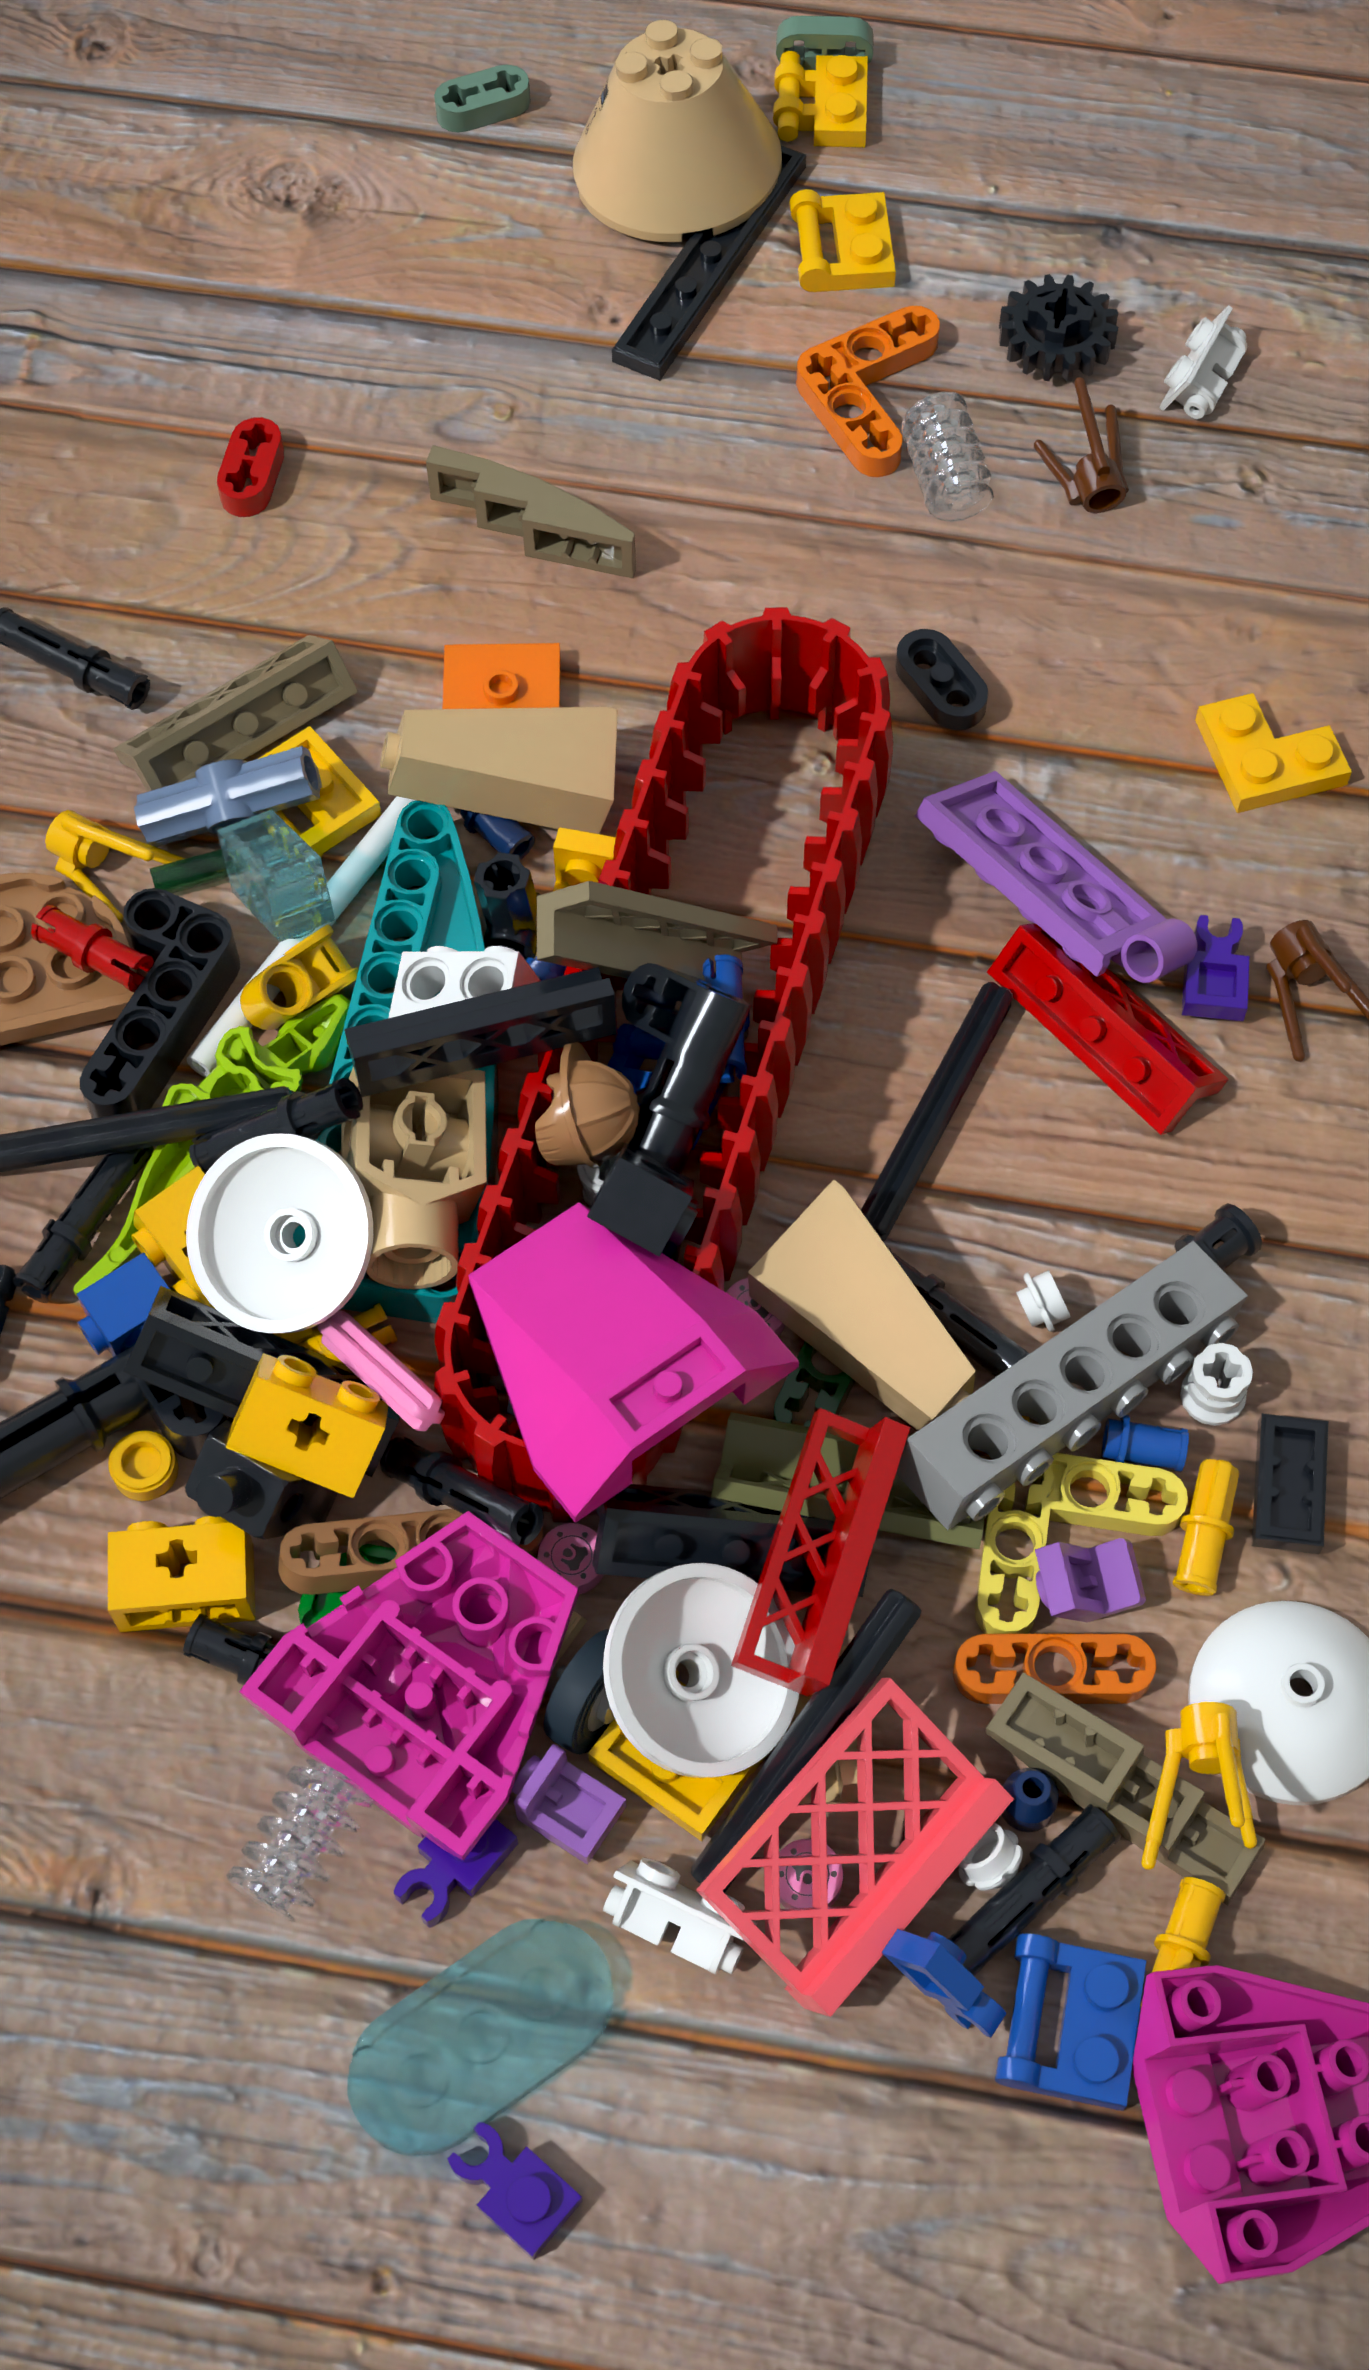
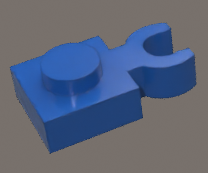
[882,1929,1007,2038]

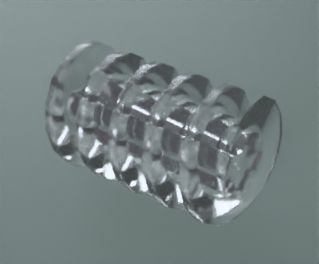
[901,392,994,522]
[227,1759,374,1922]

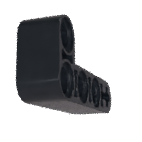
[79,888,240,1119]

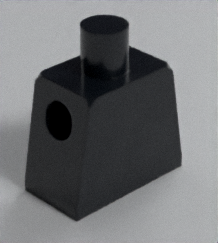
[185,1417,338,1540]

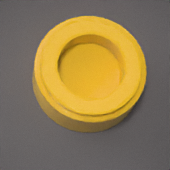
[108,1431,179,1501]

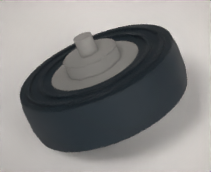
[544,1629,615,1755]

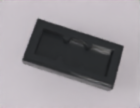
[1252,1413,1329,1554]

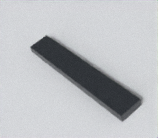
[612,146,806,381]

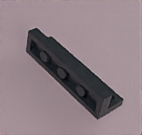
[344,967,616,1097]
[123,1286,400,1477]
[592,1484,871,1597]

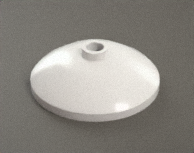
[186,1133,374,1333]
[603,1563,799,1778]
[1188,1601,1369,1805]

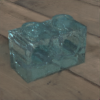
[217,809,335,942]

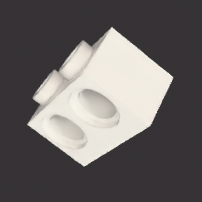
[389,946,541,1018]

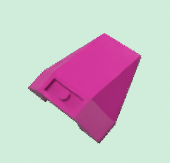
[468,1202,799,1523]
[1132,1965,1369,2284]

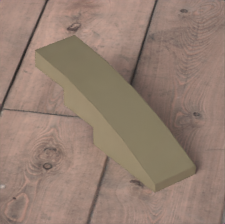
[426,445,636,578]
[986,1672,1266,1905]

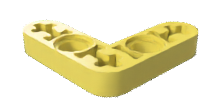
[975,1453,1188,1634]

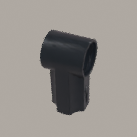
[474,852,541,960]

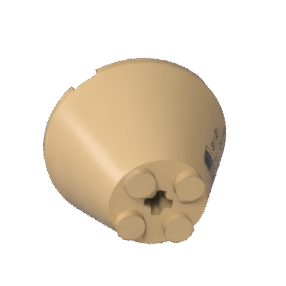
[573,20,782,242]

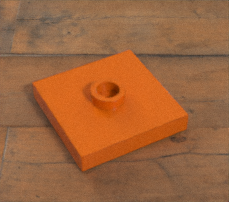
[442,643,561,709]

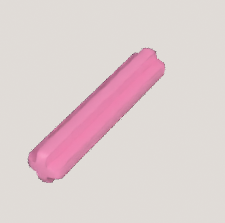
[318,1311,445,1432]

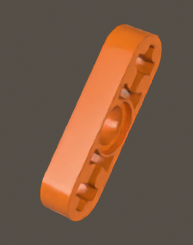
[953,1634,1156,1704]

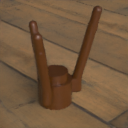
[1034,377,1129,513]
[1266,920,1369,1062]

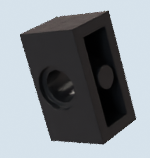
[587,1143,699,1256]

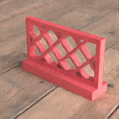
[696,1678,1014,2017]

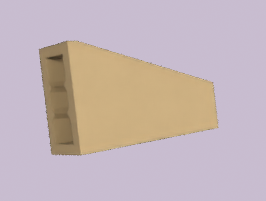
[380,707,618,834]
[748,1180,976,1431]

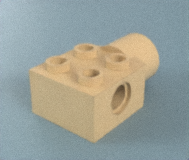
[341,1067,487,1289]

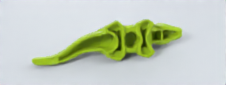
[73,994,350,1296]

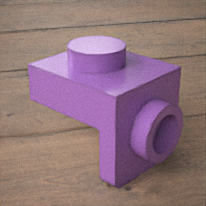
[1035,1538,1146,1623]
[512,1744,627,1865]

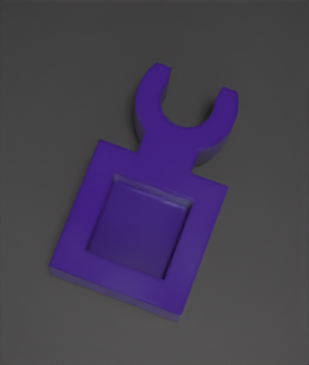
[1182,915,1250,1021]
[394,1819,519,1928]
[447,2122,583,2260]

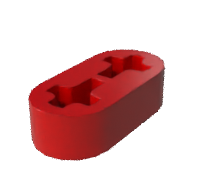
[217,417,284,517]

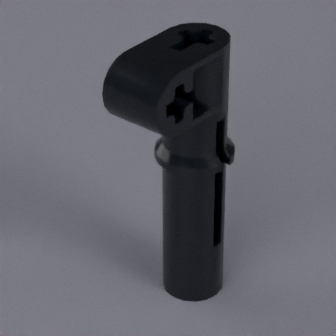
[622,963,752,1174]
[0,1345,229,1499]

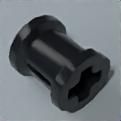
[1174,1203,1262,1270]

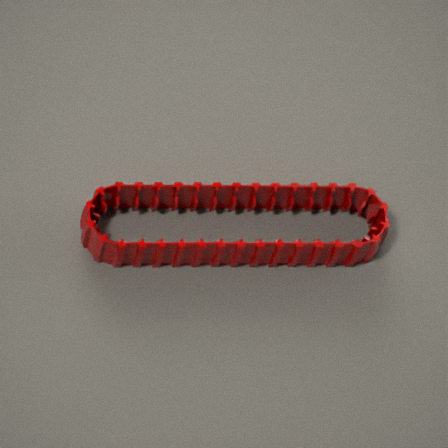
[434,607,893,1522]

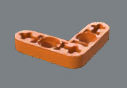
[796,305,940,477]

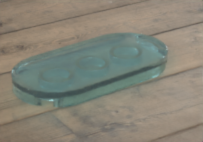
[347,1919,613,2157]

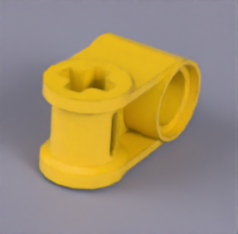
[240,924,359,1030]

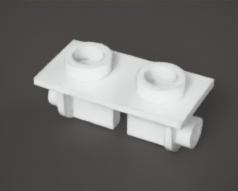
[1159,305,1247,419]
[603,1858,758,1975]

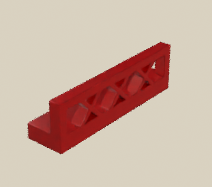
[987,923,1229,1135]
[731,1408,910,1697]

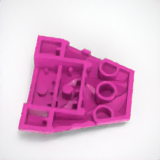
[239,1511,579,1861]

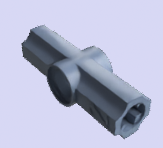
[134,746,322,847]

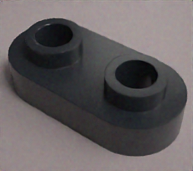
[895,629,988,730]

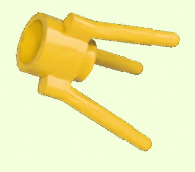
[45,810,189,923]
[1141,1702,1257,1870]

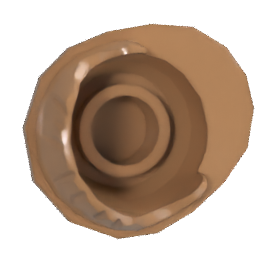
[535,1042,640,1169]

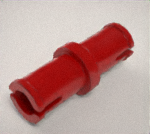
[31,905,154,992]

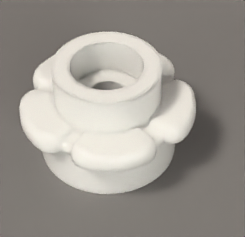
[1016,1270,1071,1332]
[959,1823,1023,1891]

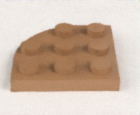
[0,873,137,1046]

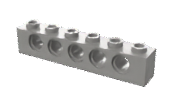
[896,1241,1248,1531]

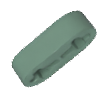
[776,16,874,70]
[434,64,531,133]

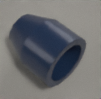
[1001,1768,1059,1832]

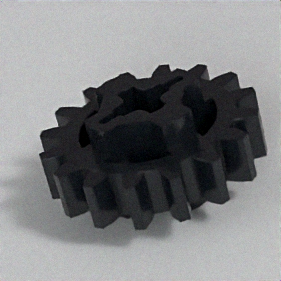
[999,274,1119,382]

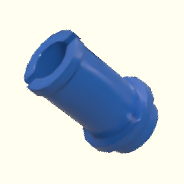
[1101,1415,1189,1472]

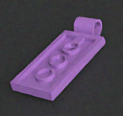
[915,771,1197,983]

